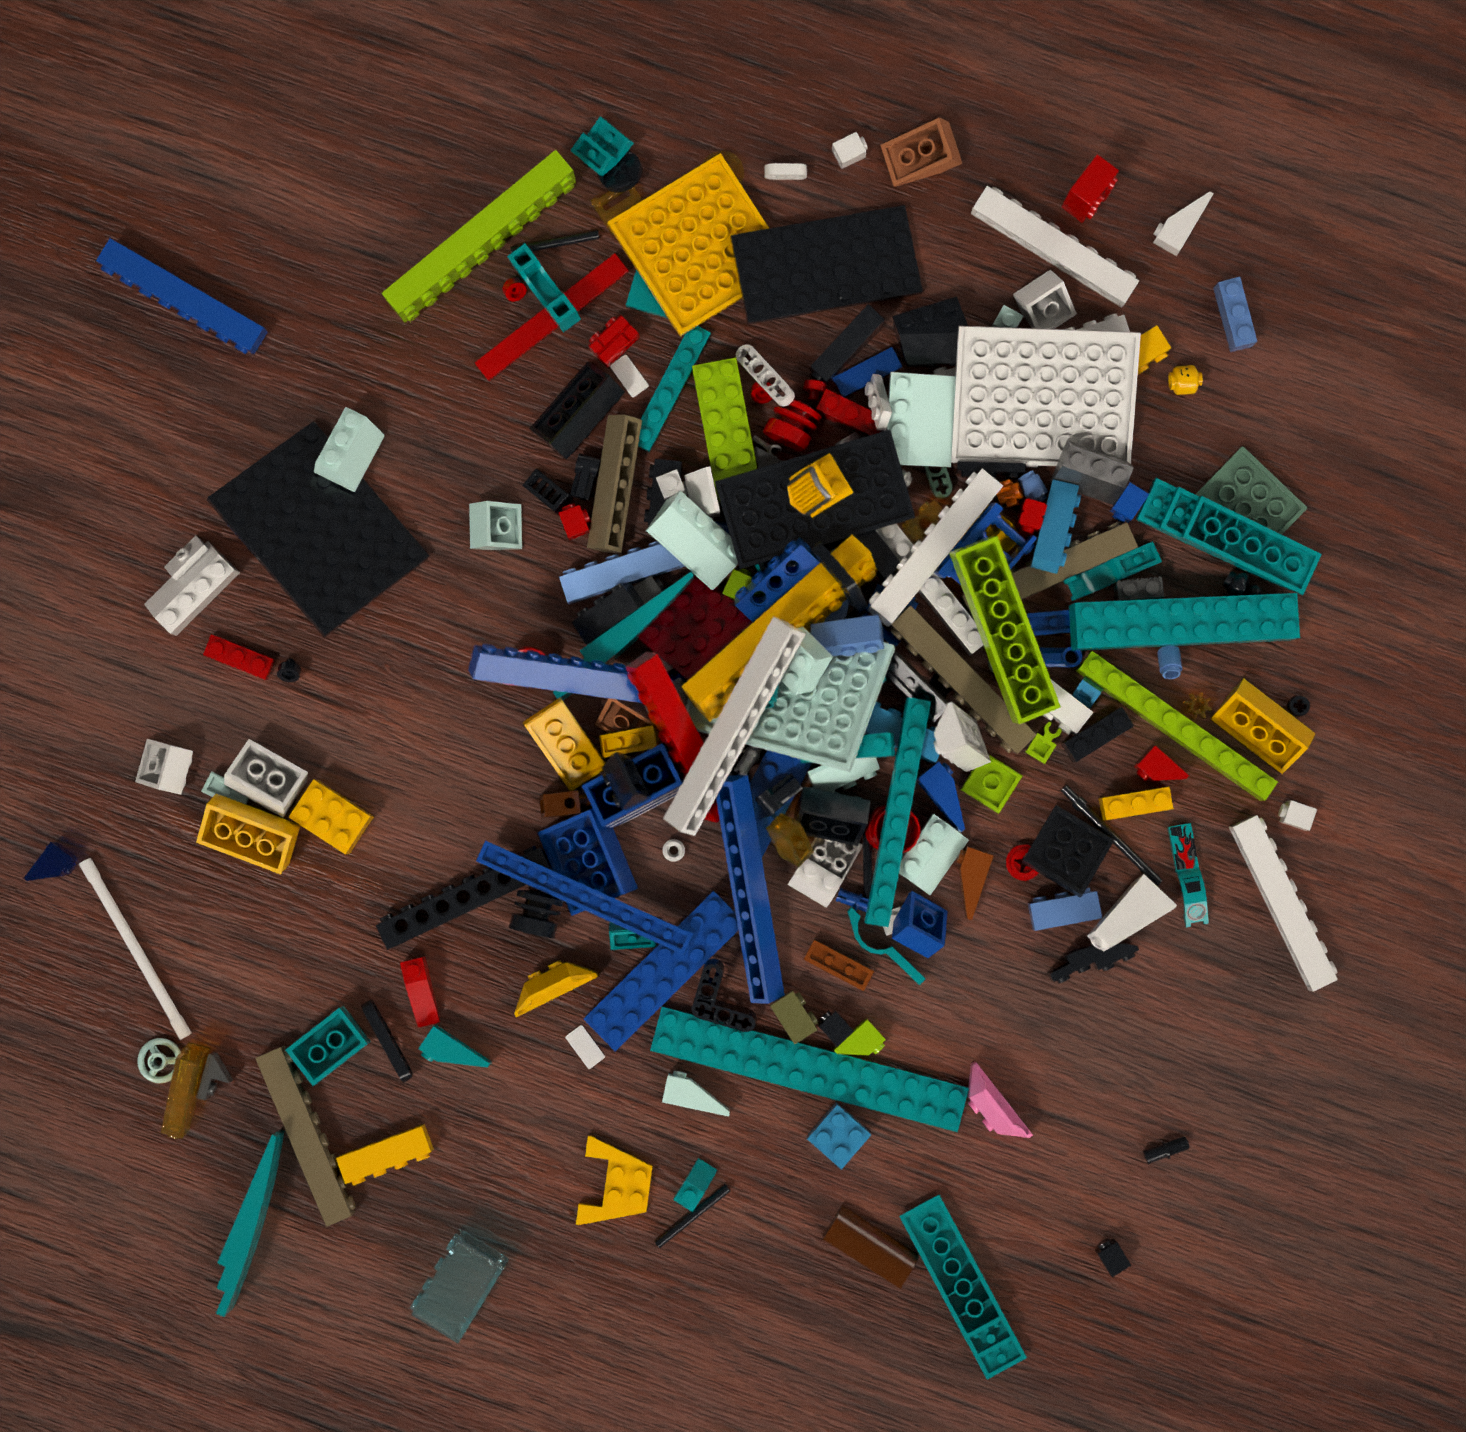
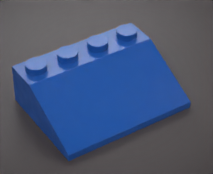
[537,809,638,916]

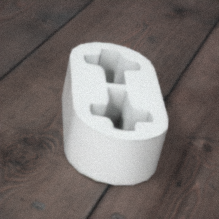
[764,163,807,180]

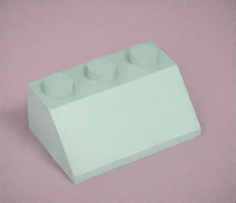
[314,407,385,492]
[807,758,880,792]
[899,814,969,895]

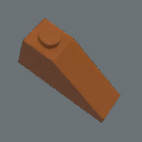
[957,847,993,920]

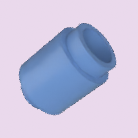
[1017,470,1049,502]
[1157,646,1182,679]

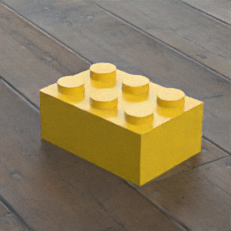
[289,779,374,854]

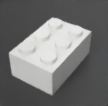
[224,739,308,818]

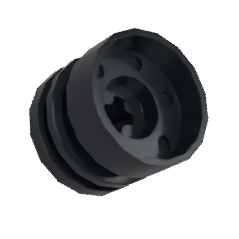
[509,889,563,939]

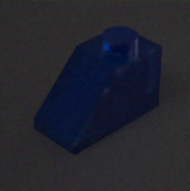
[23,842,78,881]

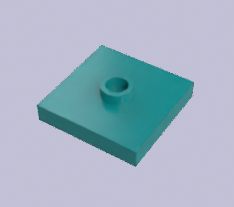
[626,269,668,319]

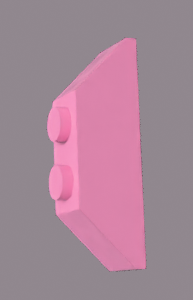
[967,1061,1033,1138]

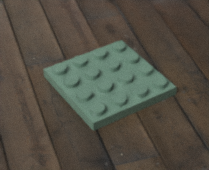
[1195,446,1308,573]

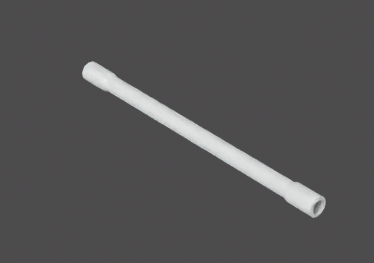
[79,858,192,1040]

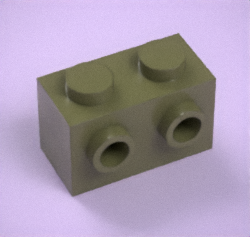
[770,990,819,1045]

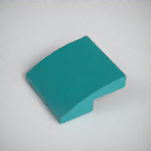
[570,116,634,176]

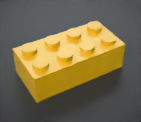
[196,793,301,874]

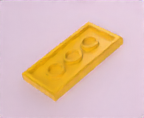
[523,697,606,791]

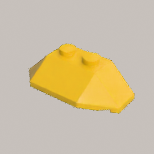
[514,960,599,1017]

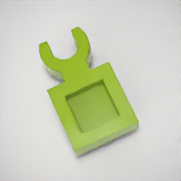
[1025,722,1062,764]

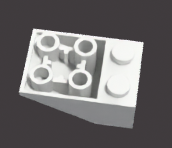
[788,837,863,908]

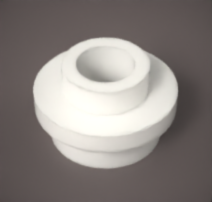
[663,839,685,862]

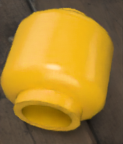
[1168,365,1203,395]

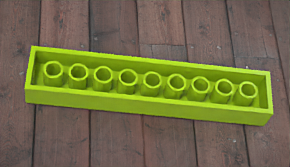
[382,150,576,323]

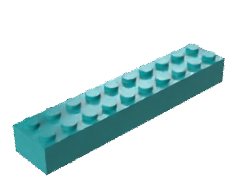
[1069,593,1300,651]

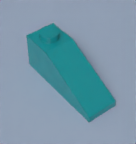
[418,1025,492,1068]

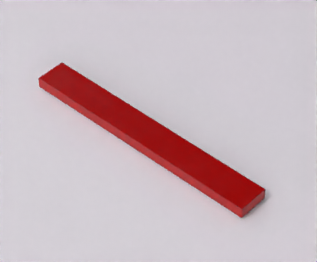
[475,253,629,381]

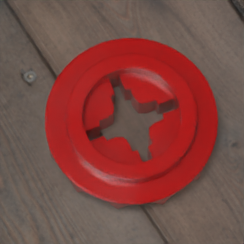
[1006,845,1039,881]

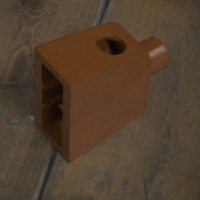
[539,791,592,819]

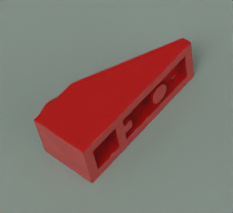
[400,956,440,1028]

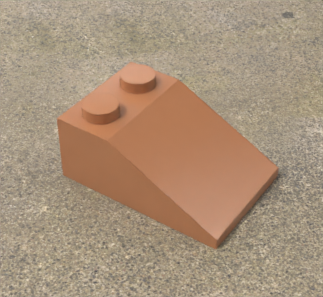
[880,118,962,187]

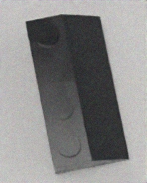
[529,361,625,460]

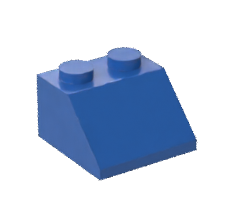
[892,891,948,958]

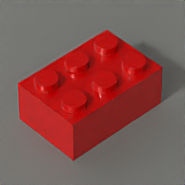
[1062,154,1119,223]

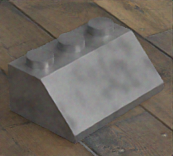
[1050,440,1134,505]

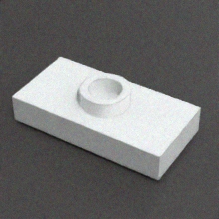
[164,536,208,581]

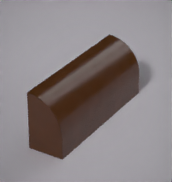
[823,1205,919,1289]

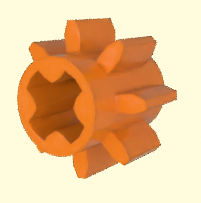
[997,479,1023,508]

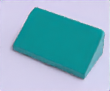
[609,922,656,950]

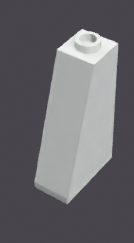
[1087,874,1177,952]

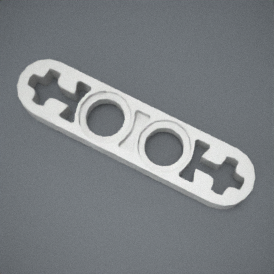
[736,344,795,406]

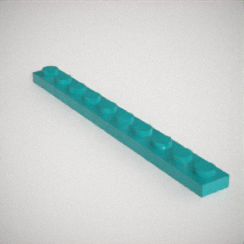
[865,697,931,927]

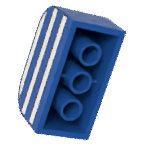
[582,743,684,828]

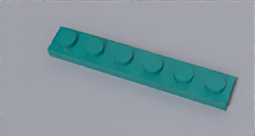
[638,326,711,453]

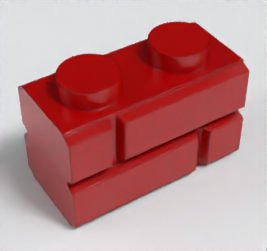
[588,315,640,368]
[1014,498,1047,537]

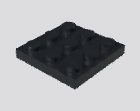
[1022,805,1114,898]

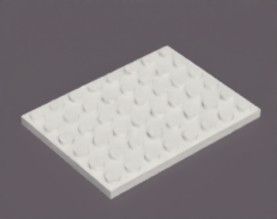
[951,326,1141,466]

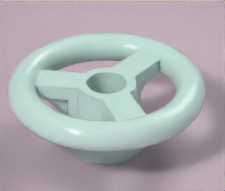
[137,1038,183,1083]

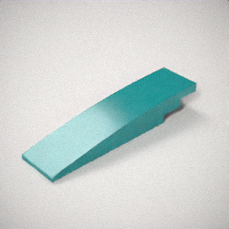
[1136,478,1322,595]
[553,572,694,700]
[216,1129,285,1317]
[899,1195,1027,1380]

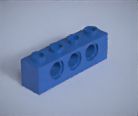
[735,538,820,622]

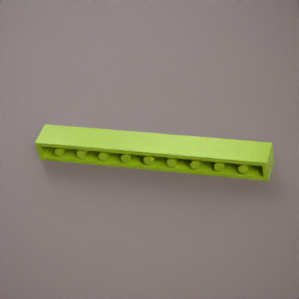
[1076,651,1278,801]

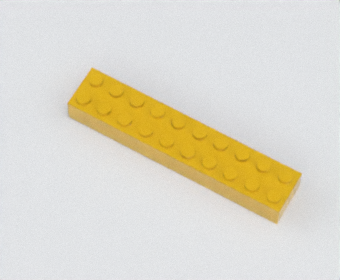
[682,535,878,722]

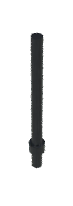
[1060,784,1163,886]

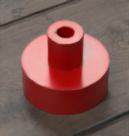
[502,278,527,302]
[803,380,826,401]
[751,382,772,403]

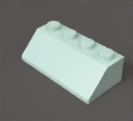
[646,491,738,590]

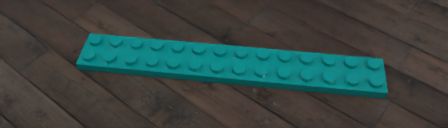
[650,1006,969,1132]

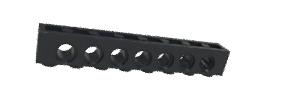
[376,846,553,950]

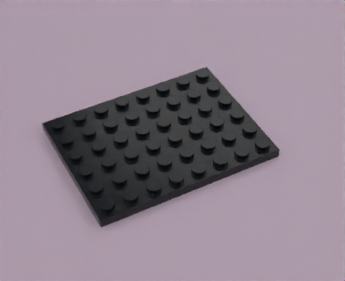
[207,421,429,638]

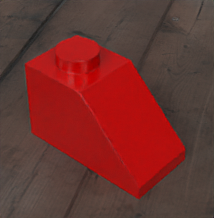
[1134,745,1189,781]

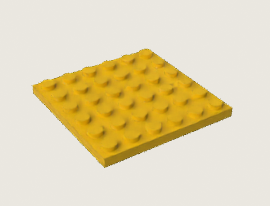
[607,153,769,337]

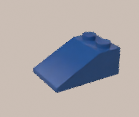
[916,761,965,832]

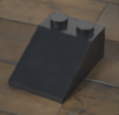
[602,752,651,811]

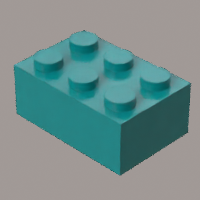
[285,1006,371,1086]

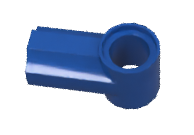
[1039,647,1082,668]

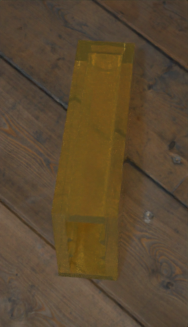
[161,1042,211,1139]

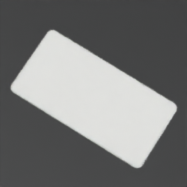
[610,355,649,397]
[565,1025,605,1069]

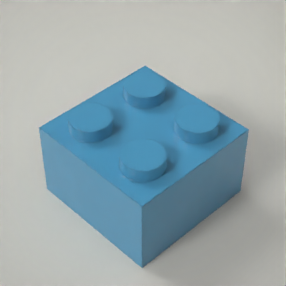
[806,1102,871,1170]

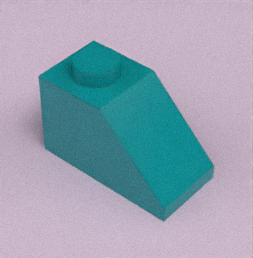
[673,1158,717,1212]

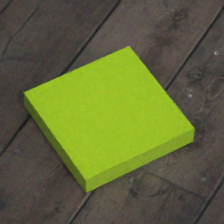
[960,755,1023,814]

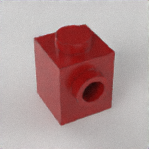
[559,503,591,541]

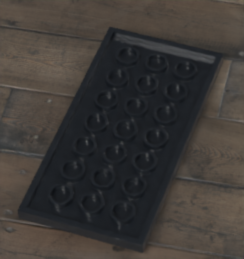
[730,205,923,325]
[715,430,915,569]

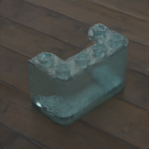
[409,1230,509,1344]

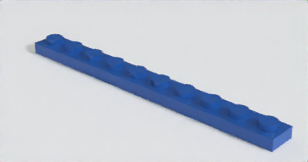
[476,840,693,955]

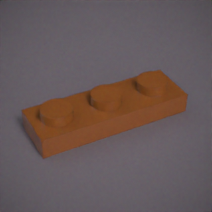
[803,940,874,991]

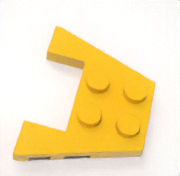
[576,1135,653,1225]

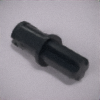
[1143,1136,1190,1165]

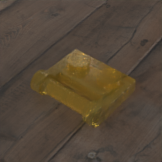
[590,187,643,235]

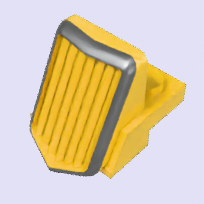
[787,453,853,518]

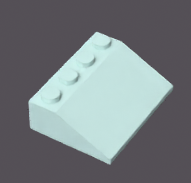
[886,372,956,467]

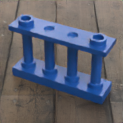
[934,503,1037,585]

